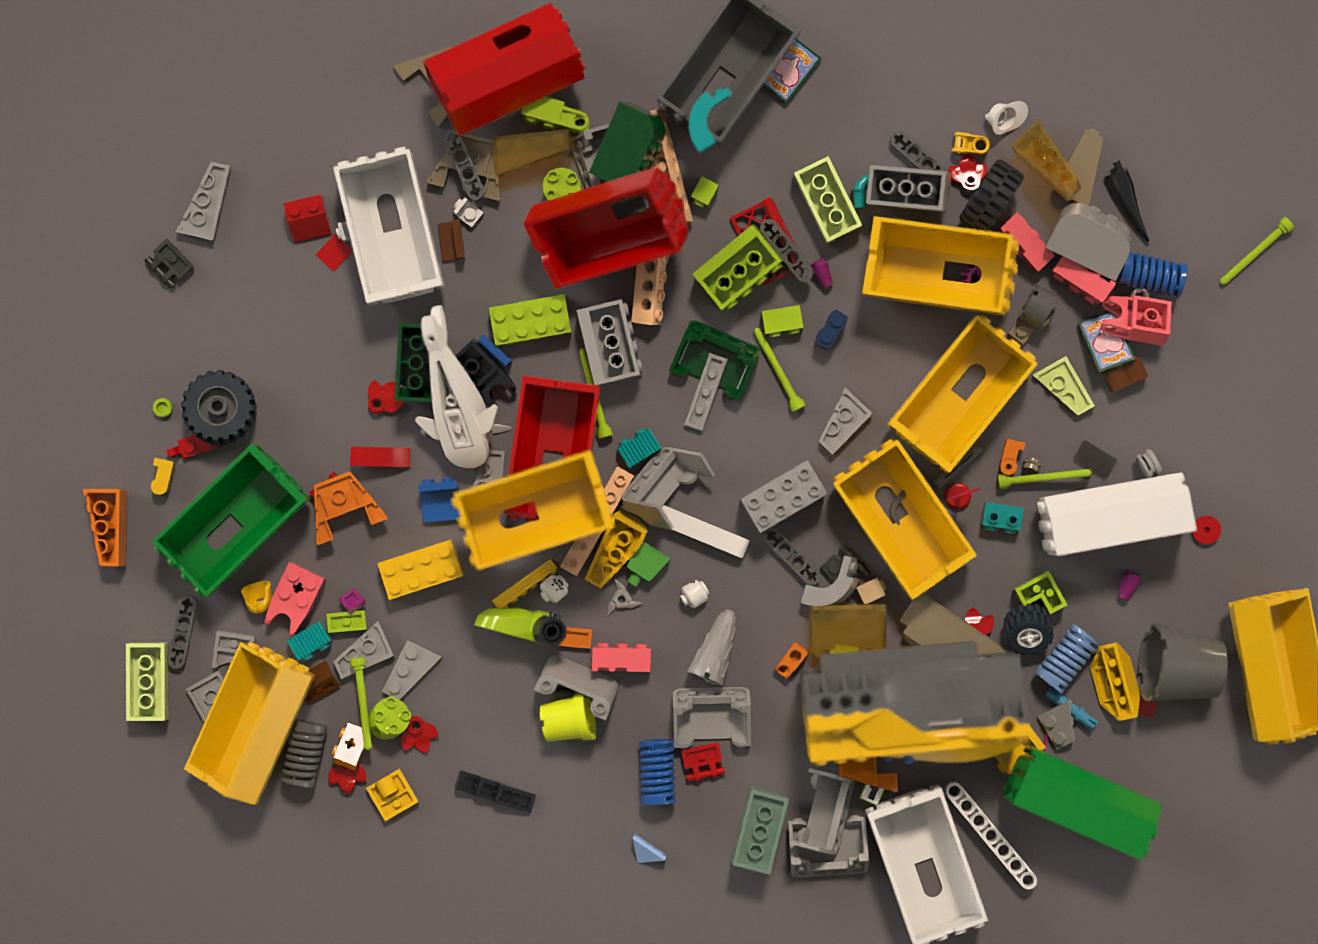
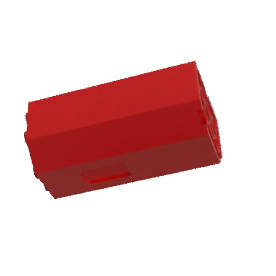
[422,3,586,136]
[523,167,688,289]
[503,375,601,522]

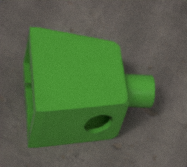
[627,541,670,587]

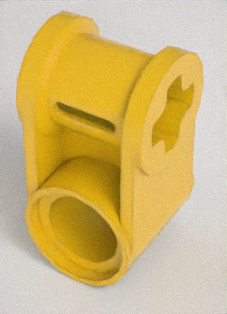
[951,132,990,155]

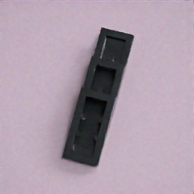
[454,770,536,813]

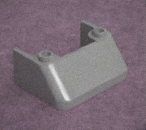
[621,447,715,530]
[790,768,855,855]

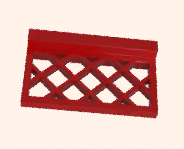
[730,197,804,286]

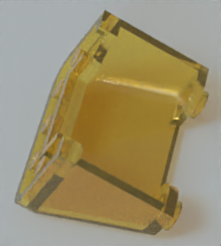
[808,604,887,657]

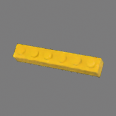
[492,559,558,608]

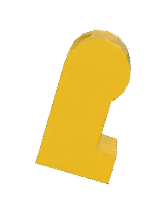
[151,458,176,495]

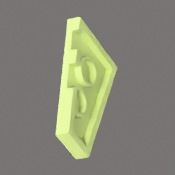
[1033,356,1095,415]

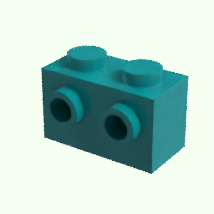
[981,502,1024,534]

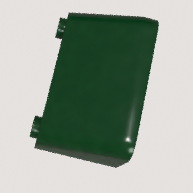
[669,320,760,401]

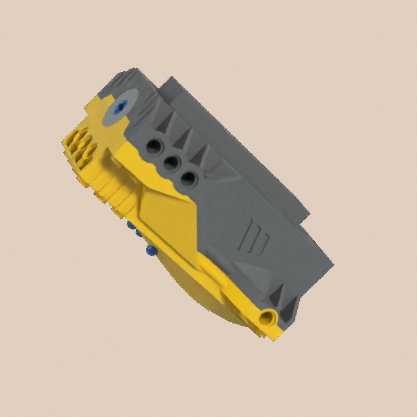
[800,640,1029,765]

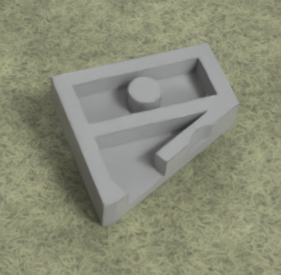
[212,630,255,668]
[1038,699,1075,749]

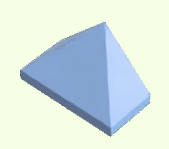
[633,834,667,863]

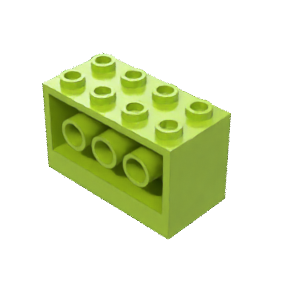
[693,225,783,310]

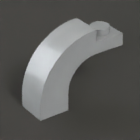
[801,555,859,607]

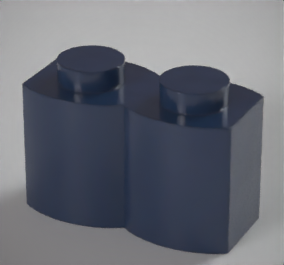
[815,310,848,350]

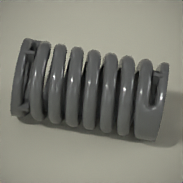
[280,718,327,788]

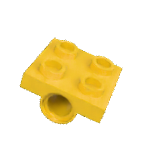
[366,768,419,821]

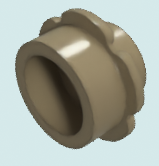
[1023,457,1041,473]

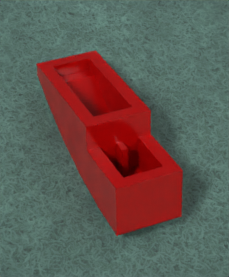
[350,446,410,467]

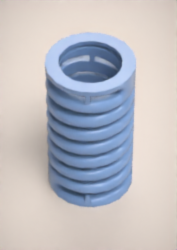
[1034,624,1100,694]

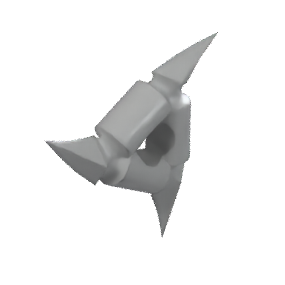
[608,579,643,615]

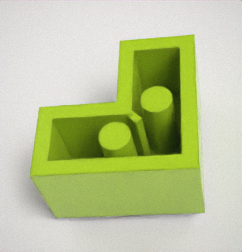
[1013,571,1067,614]

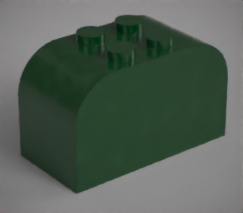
[589,102,665,182]
[395,323,432,403]

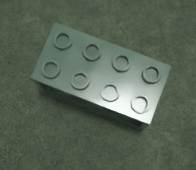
[731,785,789,874]

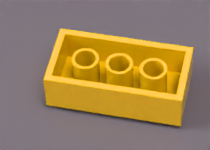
[377,539,464,600]

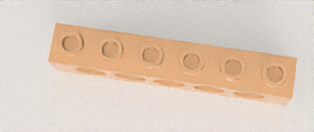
[650,109,693,223]
[631,207,669,325]
[560,467,634,576]

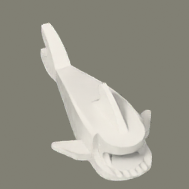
[415,305,498,468]

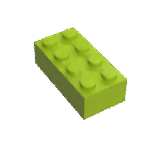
[489,294,572,347]

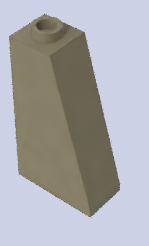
[1051,128,1103,206]

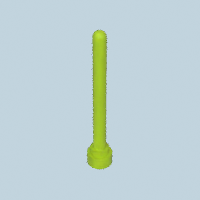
[1220,217,1295,285]
[753,328,806,412]
[579,348,613,439]
[998,469,1092,490]
[350,657,372,750]

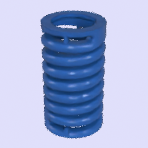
[1117,251,1188,298]
[639,739,676,805]

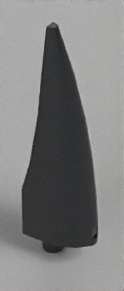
[1104,160,1150,242]

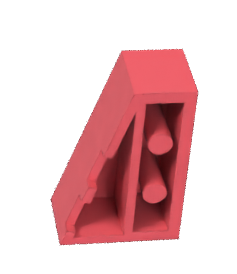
[997,212,1055,273]
[1051,256,1116,305]
[592,643,651,672]

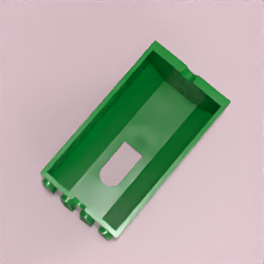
[152,443,311,597]
[1001,744,1162,860]

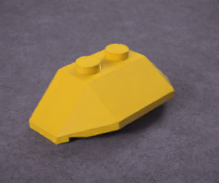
[1090,642,1140,721]

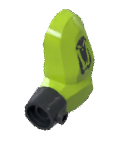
[474,607,567,646]

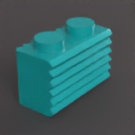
[617,428,661,468]
[286,621,332,662]

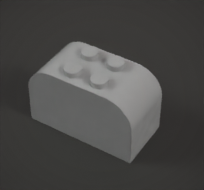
[866,165,952,213]
[1045,203,1131,281]

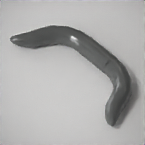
[890,487,933,525]

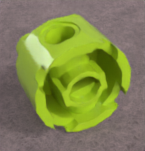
[543,167,581,201]
[368,697,411,740]

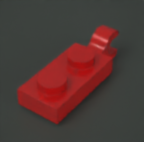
[166,435,221,459]

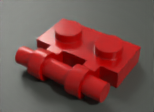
[681,742,725,782]

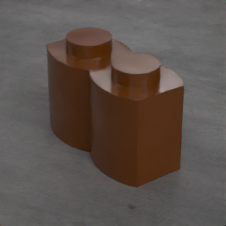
[1103,356,1148,393]

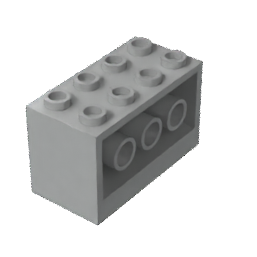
[577,299,643,386]
[740,460,827,533]

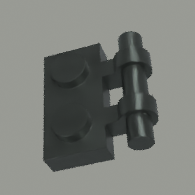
[144,238,194,289]
[820,545,870,585]

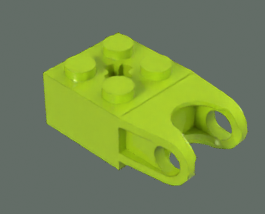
[521,97,590,134]

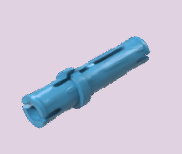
[1044,686,1098,731]

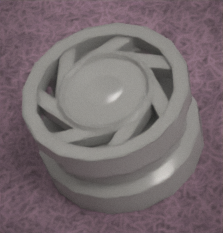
[1135,449,1162,478]

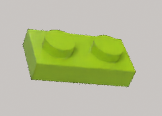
[326,610,367,633]

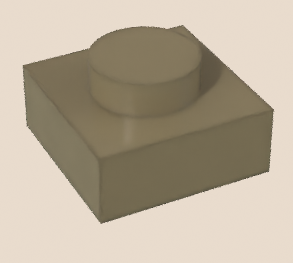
[1008,319,1035,345]

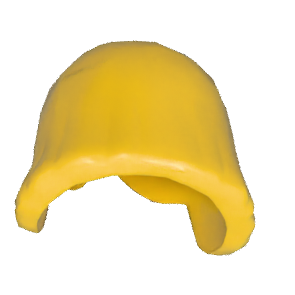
[241,581,272,614]

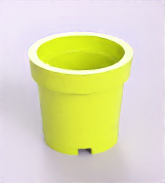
[540,692,596,742]

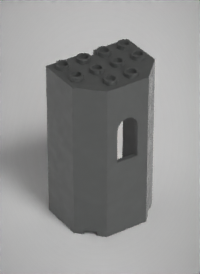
[657,0,801,147]

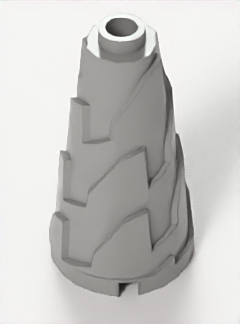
[686,609,737,686]

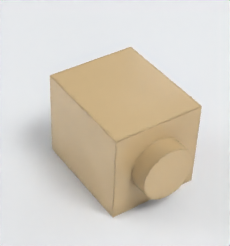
[856,577,887,605]

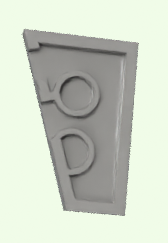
[819,388,873,455]
[333,621,394,679]
[382,640,442,700]

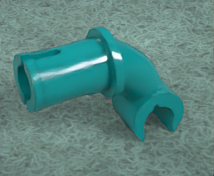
[851,172,869,208]

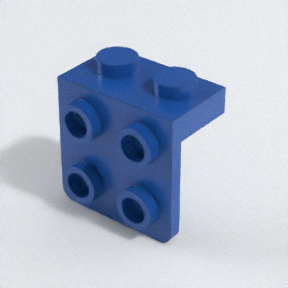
[418,477,461,522]

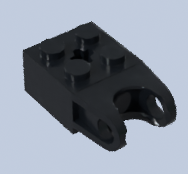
[455,338,517,407]

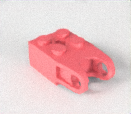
[1100,295,1172,346]
[264,562,326,637]

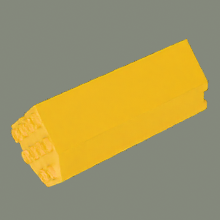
[862,217,1019,316]
[886,315,1038,473]
[832,439,977,600]
[452,451,615,570]
[1228,588,1318,744]
[184,642,315,805]

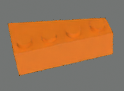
[83,489,127,566]

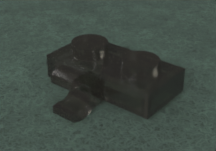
[1074,440,1117,480]

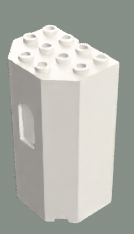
[334,147,445,306]
[1037,473,1196,556]
[865,784,988,944]

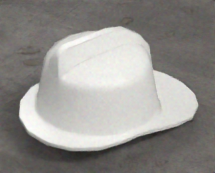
[985,101,1028,135]

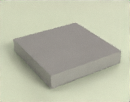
[186,670,224,722]

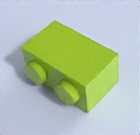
[761,305,804,338]

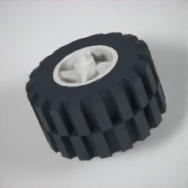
[1003,603,1054,655]

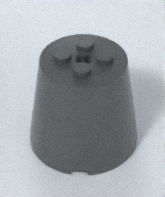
[1138,624,1228,701]

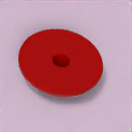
[1192,515,1221,544]

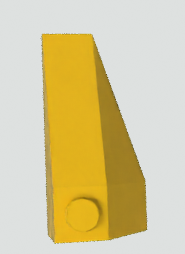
[584,509,648,589]

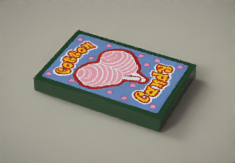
[763,39,822,104]
[1078,311,1135,374]

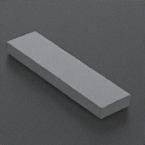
[684,353,728,431]

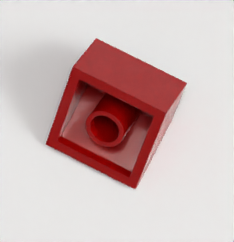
[283,194,332,243]

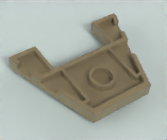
[394,47,450,127]
[427,134,500,202]

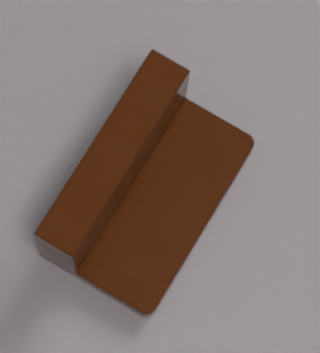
[438,219,466,262]
[304,661,340,705]

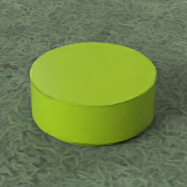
[153,398,173,418]

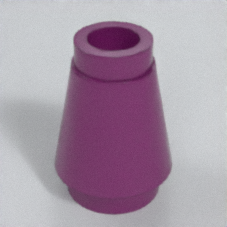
[810,258,833,288]
[1118,570,1141,600]

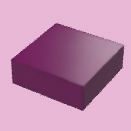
[339,588,366,615]

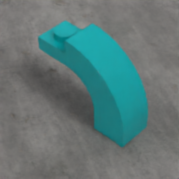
[689,87,732,154]

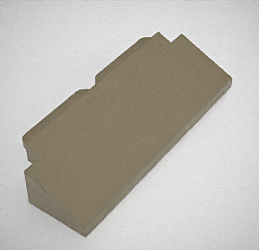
[900,593,1009,654]

